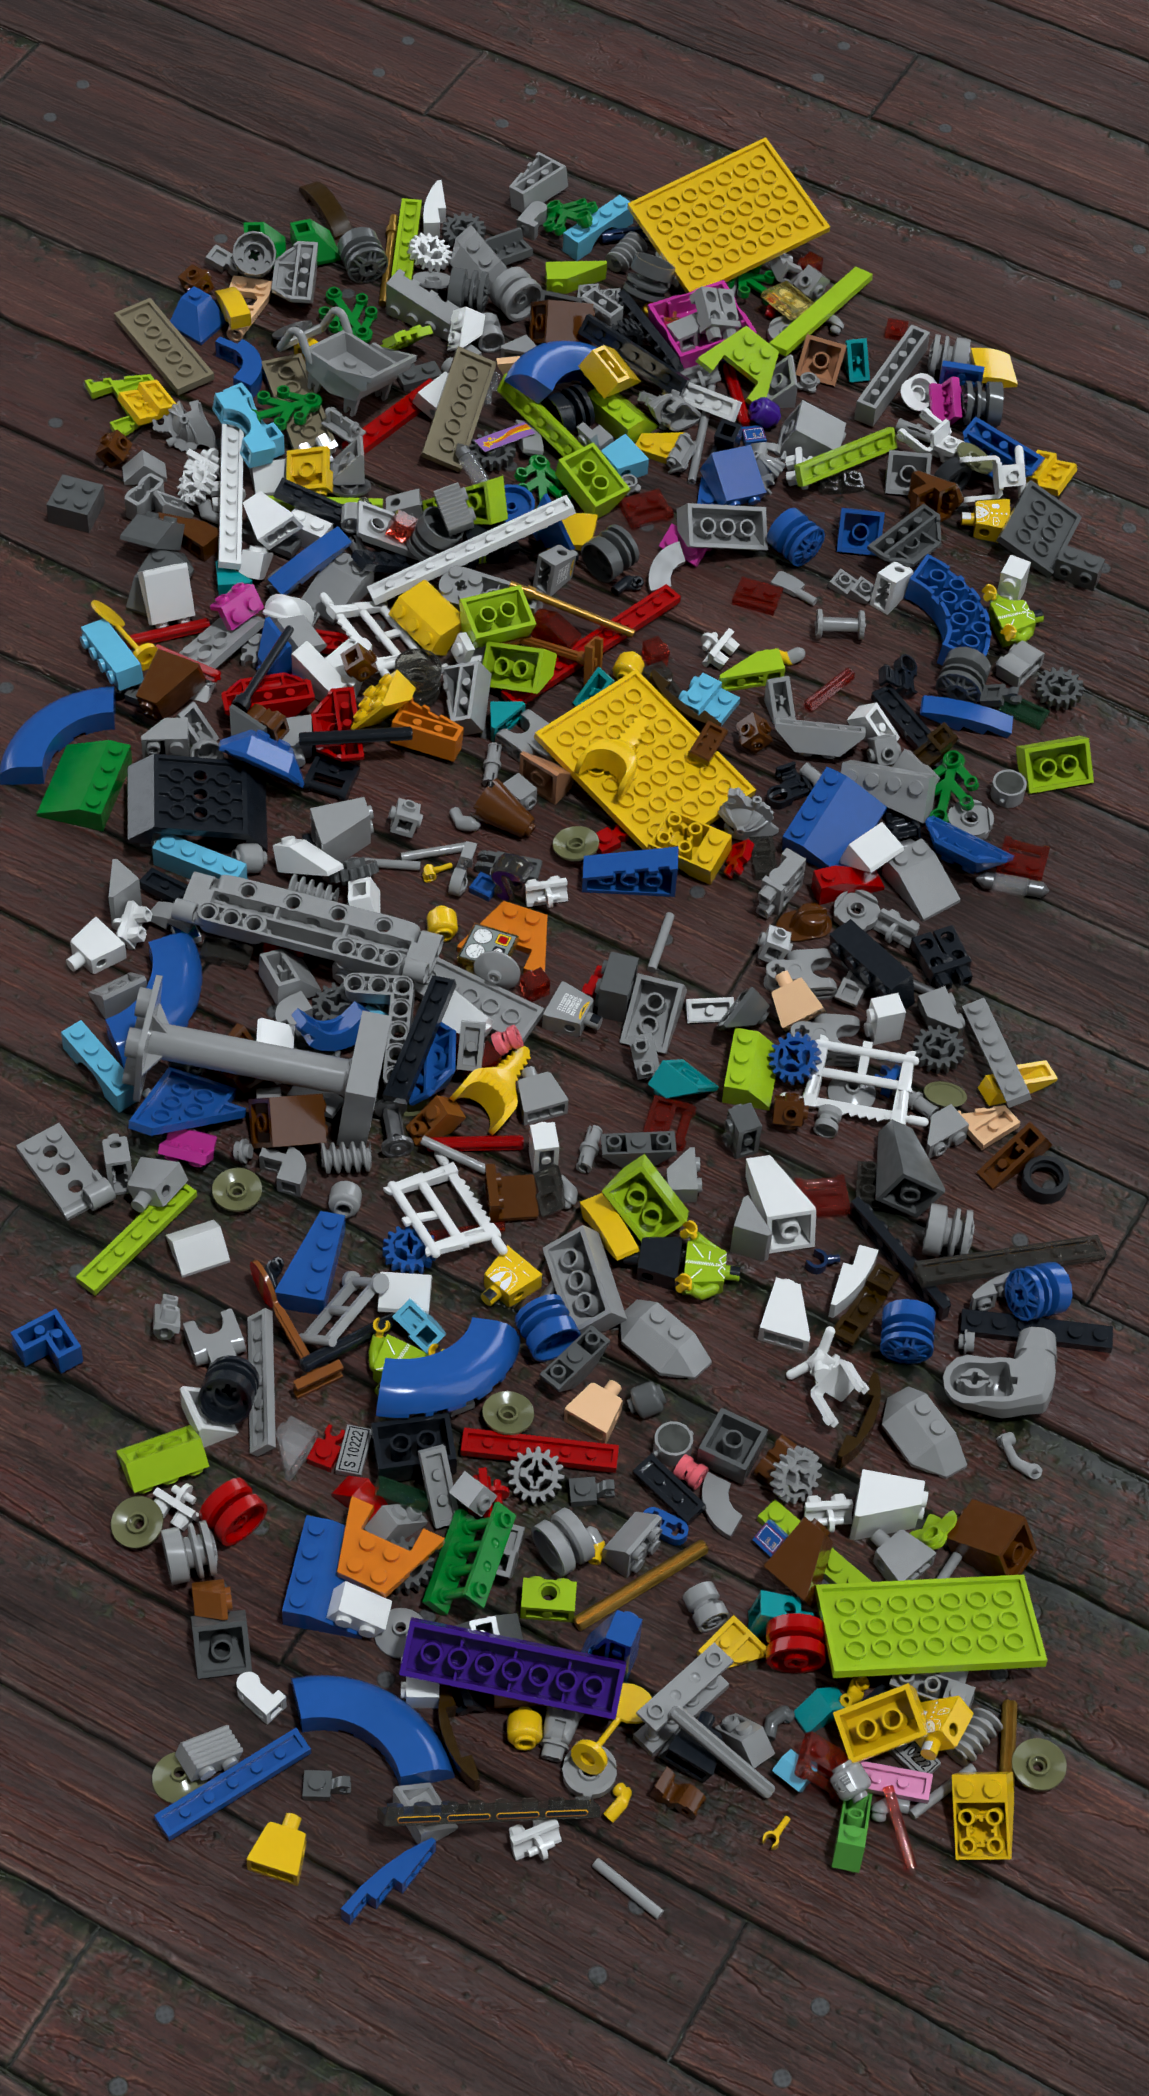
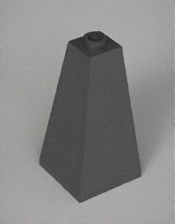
[876,1119,945,1218]

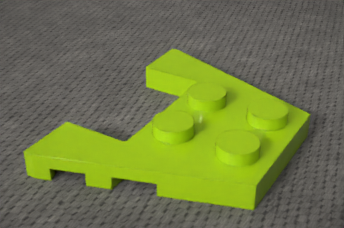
[380,325,433,351]
[695,326,779,405]
[85,374,154,437]

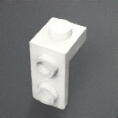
[451,632,486,664]

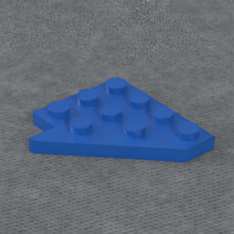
[128,1067,246,1136]

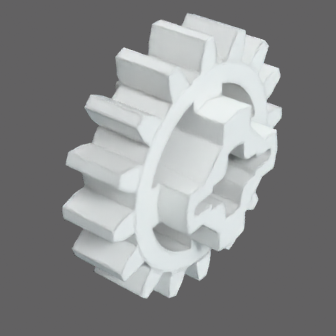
[407,233,452,272]
[177,459,217,506]

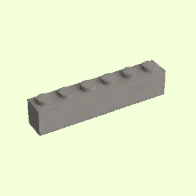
[854,324,930,427]

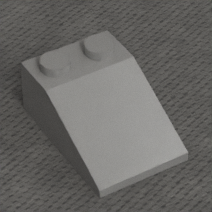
[301,551,374,626]
[881,838,961,922]
[620,973,687,1054]

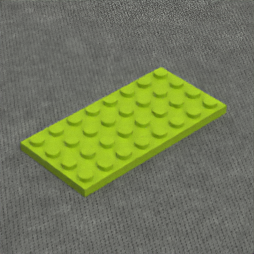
[815,1575,1047,1678]

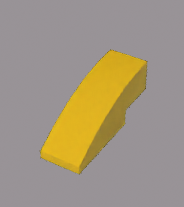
[215,287,251,330]
[978,1060,1058,1106]
[580,1193,639,1261]

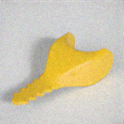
[574,716,649,796]
[449,1046,531,1136]

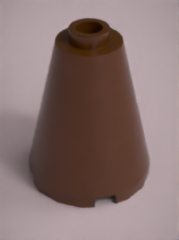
[470,778,536,838]

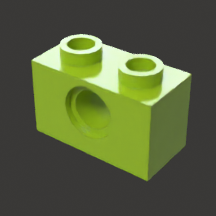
[520,1576,577,1623]

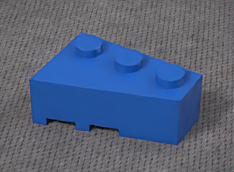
[581,1610,643,1682]

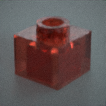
[797,251,823,273]
[385,509,417,544]
[642,636,670,670]
[520,967,550,1002]

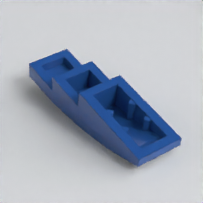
[268,526,353,595]
[920,695,1013,738]
[341,1837,436,1925]

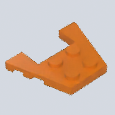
[457,901,548,980]
[337,1496,445,1598]

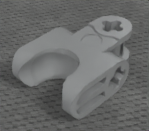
[495,709,560,766]
[764,948,838,1000]
[790,1014,860,1067]
[183,1309,246,1367]

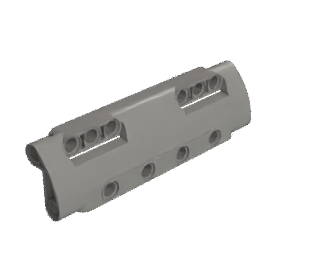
[171,872,444,984]

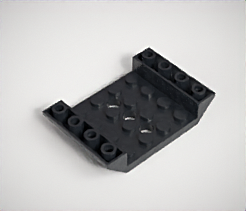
[127,754,268,853]

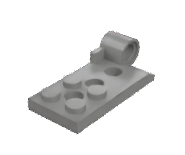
[341,500,420,561]
[179,589,265,669]
[16,1123,116,1221]

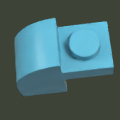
[392,1298,446,1354]

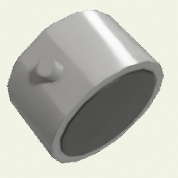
[990,769,1027,808]
[652,1421,694,1466]

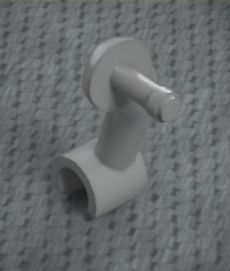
[997,1432,1042,1479]

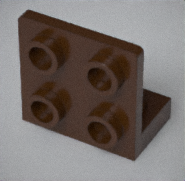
[485,1164,539,1222]

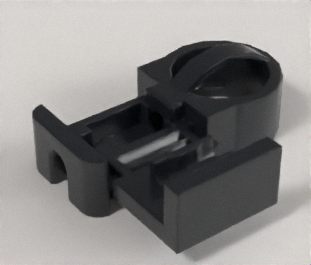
[878,654,918,699]
[766,761,813,810]
[885,811,921,841]

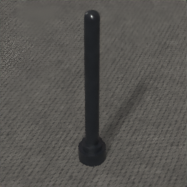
[231,625,294,713]

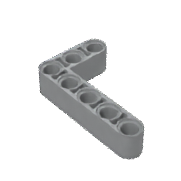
[344,973,415,1088]

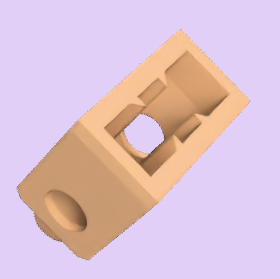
[771,971,826,1032]
[564,1380,623,1444]

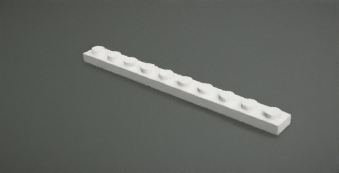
[218,424,244,570]
[367,495,576,605]

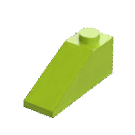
[545,261,607,294]
[719,649,785,691]

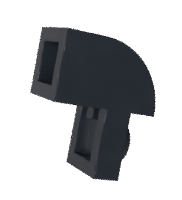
[709,419,742,456]

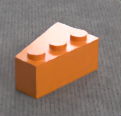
[390,697,464,762]

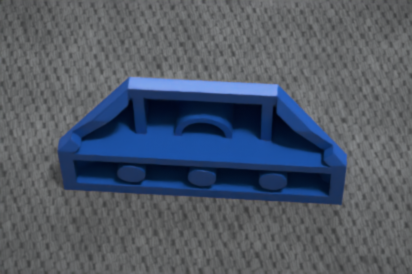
[963,416,1045,479]
[218,730,304,788]
[925,816,1014,874]
[409,1022,456,1106]

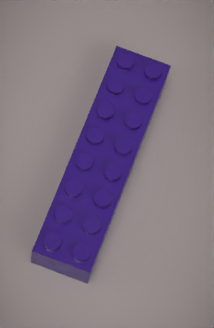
[399,1617,626,1719]

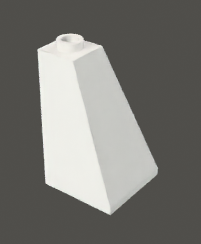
[746,1155,816,1254]

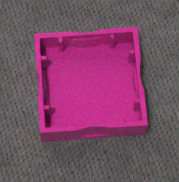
[648,280,757,369]

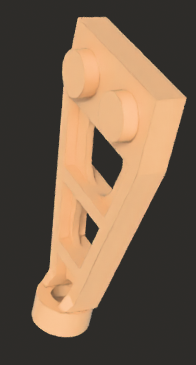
[227,275,272,341]

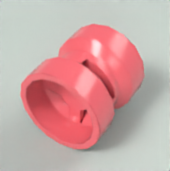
[491,1025,524,1056]
[673,1454,709,1490]

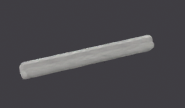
[668,1705,775,1798]

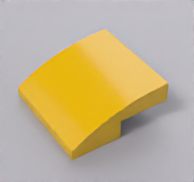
[970,348,1018,388]
[118,380,176,425]
[1026,450,1077,496]
[547,513,598,550]

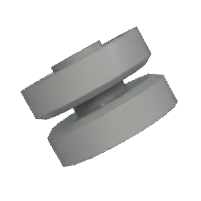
[490,267,542,321]
[531,1507,595,1577]

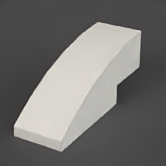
[423,180,446,238]
[828,1245,878,1318]

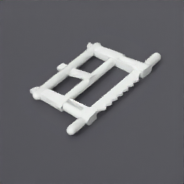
[319,592,433,677]
[780,1034,929,1127]
[383,1151,508,1258]

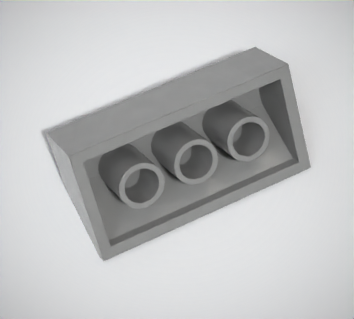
[676,503,768,551]
[543,1225,627,1334]

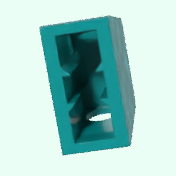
[748,1590,814,1637]

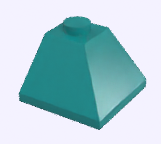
[648,1059,719,1099]

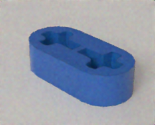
[643,1507,689,1546]

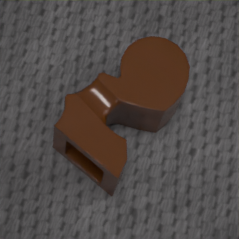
[247,704,290,741]
[754,1434,798,1487]
[650,1767,706,1819]

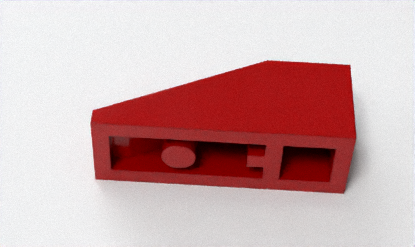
[811,865,885,905]

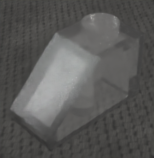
[276,1416,318,1482]

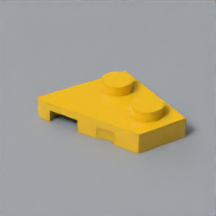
[635,432,685,464]
[696,1615,767,1669]

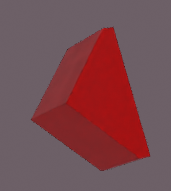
[331,1475,388,1523]

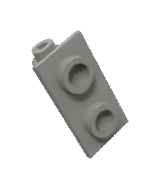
[321,407,366,443]
[666,433,700,475]

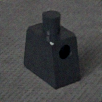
[623,1237,683,1291]
[658,1711,723,1783]

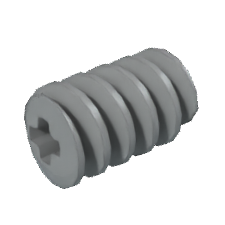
[605,231,648,272]
[287,874,339,902]
[321,1141,372,1174]
[946,1708,1003,1767]

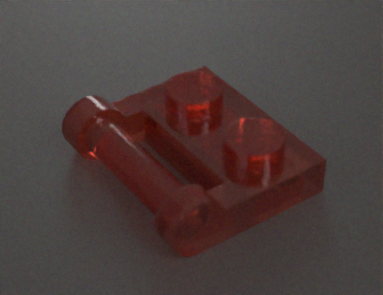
[619,489,674,529]
[996,835,1051,881]
[643,1095,697,1151]
[794,1174,851,1217]
[794,1731,849,1801]

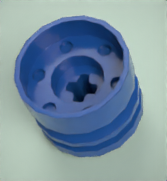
[767,508,825,567]
[1005,1262,1073,1321]
[514,1294,581,1361]
[880,1299,936,1364]

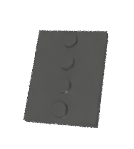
[996,480,1082,578]

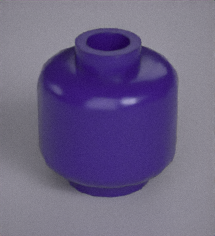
[749,397,781,428]

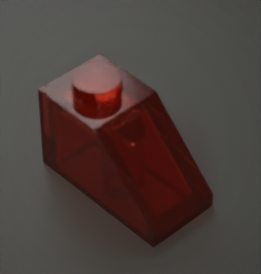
[531,608,582,649]

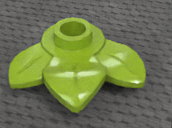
[909,1510,957,1550]

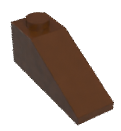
[158,512,219,562]
[977,1122,1052,1190]

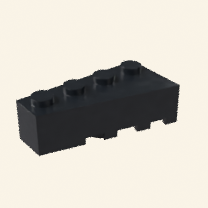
[829,919,915,1010]

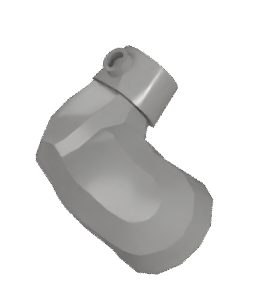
[943,1327,1058,1418]

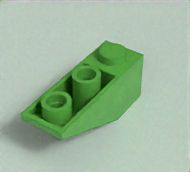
[832,1793,872,1873]

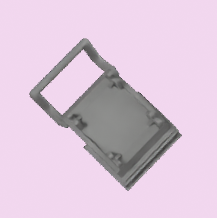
[276,307,417,417]

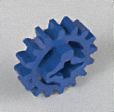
[769,1032,822,1085]
[382,1226,436,1274]

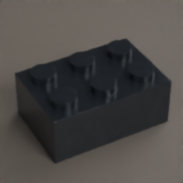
[371,1413,457,1484]

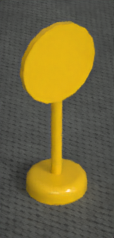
[91,600,158,671]
[571,1683,652,1775]

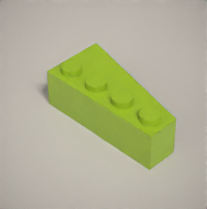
[422,476,508,525]

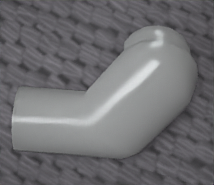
[449,807,480,832]
[871,1797,910,1822]

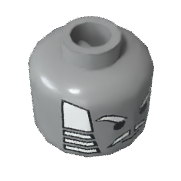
[830,1759,872,1803]

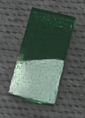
[1000,698,1050,730]
[375,1476,428,1512]

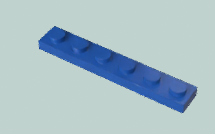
[154,1728,311,1841]

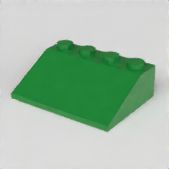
[36,740,132,832]

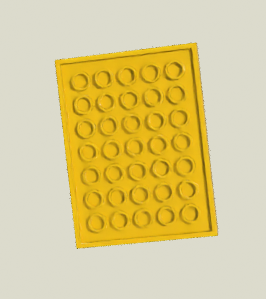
[627,137,830,293]
[534,669,756,850]

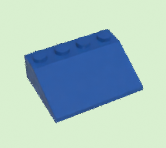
[782,767,887,869]
[282,1515,364,1640]

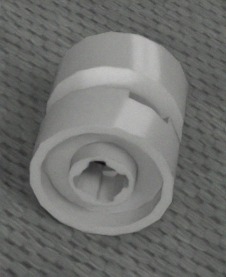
[476,313,505,353]
[682,1581,730,1632]

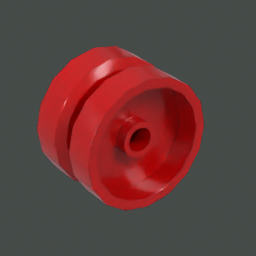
[199,1478,268,1546]
[766,1613,826,1673]

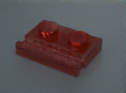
[732,576,784,616]

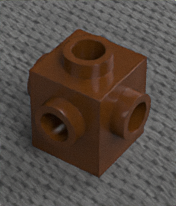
[178,264,215,294]
[95,429,133,468]
[340,643,379,683]
[736,712,773,753]
[772,1093,809,1129]

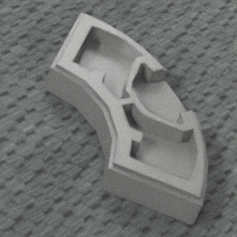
[648,542,685,594]
[701,1472,743,1540]

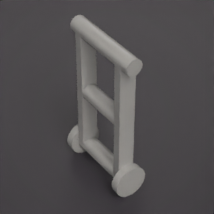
[299,1271,389,1347]

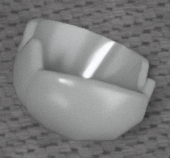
[189,739,224,760]

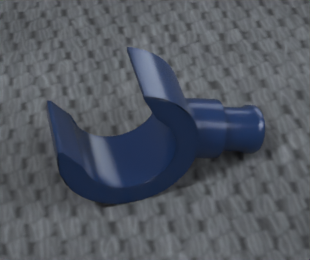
[805,1249,840,1274]

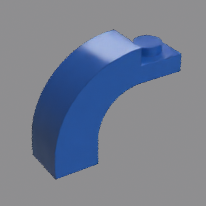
[215,336,263,399]
[291,1001,370,1051]

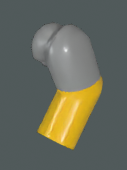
[775,647,805,665]
[586,1526,605,1565]

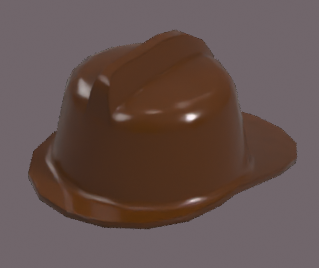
[776,903,832,942]

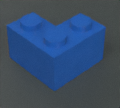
[10,1309,84,1373]

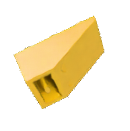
[578,345,641,399]
[351,670,416,729]
[648,808,732,885]
[952,1772,1014,1860]

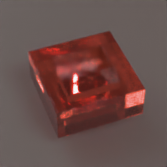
[885,318,909,341]

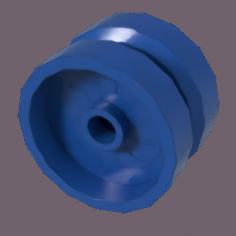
[504,484,535,540]

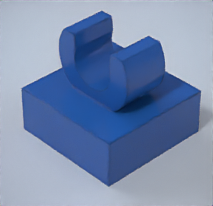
[874,1064,902,1098]

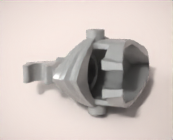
[637,389,702,431]
[152,400,215,452]
[750,442,787,497]
[718,788,779,840]

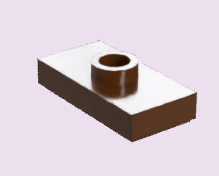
[688,721,728,766]

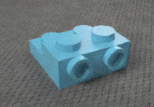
[678,673,740,726]

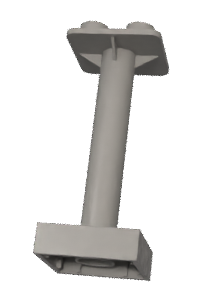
[122,975,392,1148]

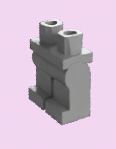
[689,286,741,343]
[756,848,806,919]

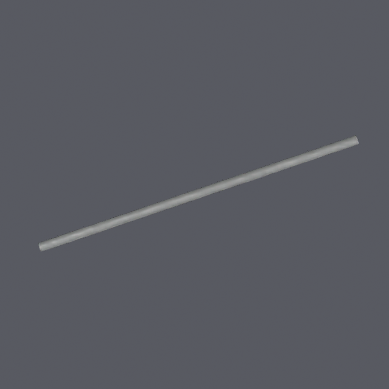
[687,277,738,485]

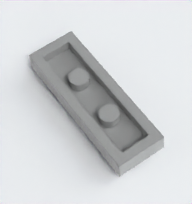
[418,1444,458,1528]

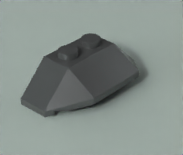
[867,504,942,567]
[126,548,194,616]

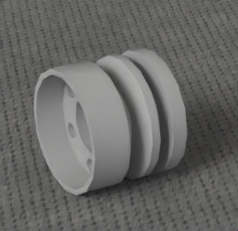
[232,231,276,279]
[927,334,971,379]
[922,1203,975,1262]
[161,1520,218,1585]

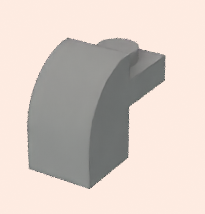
[577,422,614,451]
[275,991,313,1043]
[259,1146,307,1197]
[496,1524,525,1579]

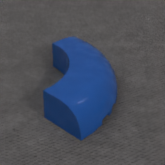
[504,340,598,404]
[904,554,991,666]
[0,686,116,785]
[105,933,203,1069]
[376,1317,520,1418]
[291,1675,455,1786]

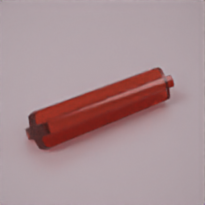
[804,668,855,711]

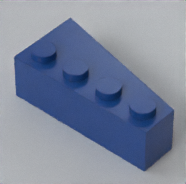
[582,847,678,897]
[275,1211,345,1315]

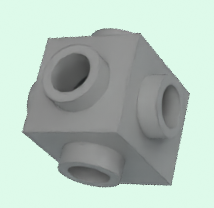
[793,264,830,301]
[867,734,901,766]
[388,798,423,838]
[757,925,793,962]

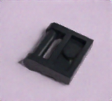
[303,753,360,801]

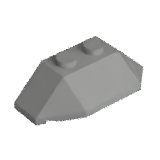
[450,225,508,295]
[271,241,318,304]
[775,717,866,759]
[620,1299,712,1380]
[881,1386,967,1479]

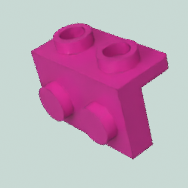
[929,377,963,426]
[659,524,712,567]
[210,582,264,631]
[158,1129,217,1167]

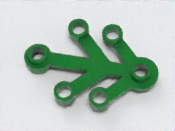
[543,198,598,236]
[725,265,779,306]
[319,287,378,344]
[252,385,322,431]
[514,455,571,509]
[929,750,979,822]

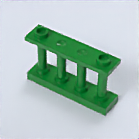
[422,1502,516,1616]

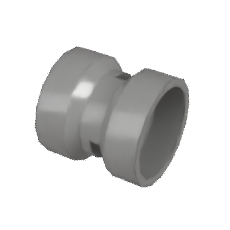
[813,1104,843,1138]

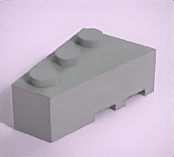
[509,152,568,213]
[440,660,492,735]

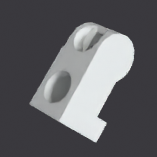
[236,1672,287,1725]

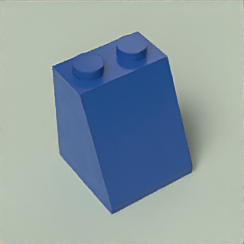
[700,445,766,506]

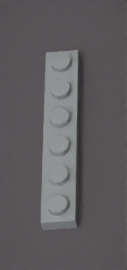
[962,998,1032,1108]
[248,1308,276,1457]

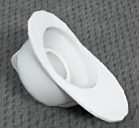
[900,373,937,411]
[263,594,314,625]

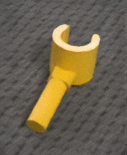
[422,863,453,883]
[763,1816,791,1850]

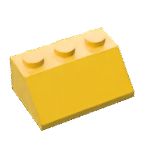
[388,580,461,656]
[833,1683,928,1763]

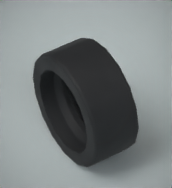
[934,457,972,491]
[1021,1155,1070,1204]

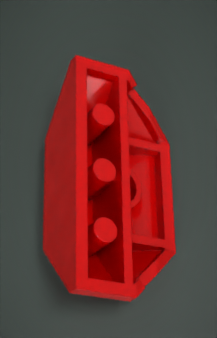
[221,672,315,718]
[311,687,364,762]

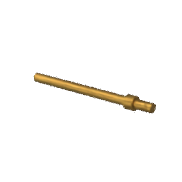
[379,214,398,307]
[508,580,635,638]

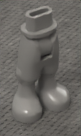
[540,1705,584,1762]

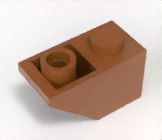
[406,1095,466,1146]
[192,1579,233,1620]

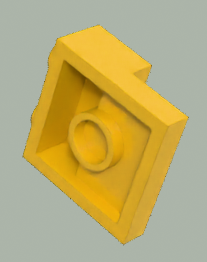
[286,446,333,497]

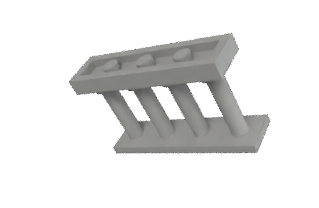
[633,1643,734,1757]

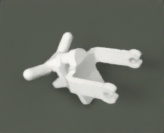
[896,408,964,463]
[959,445,1026,503]
[786,1326,869,1428]

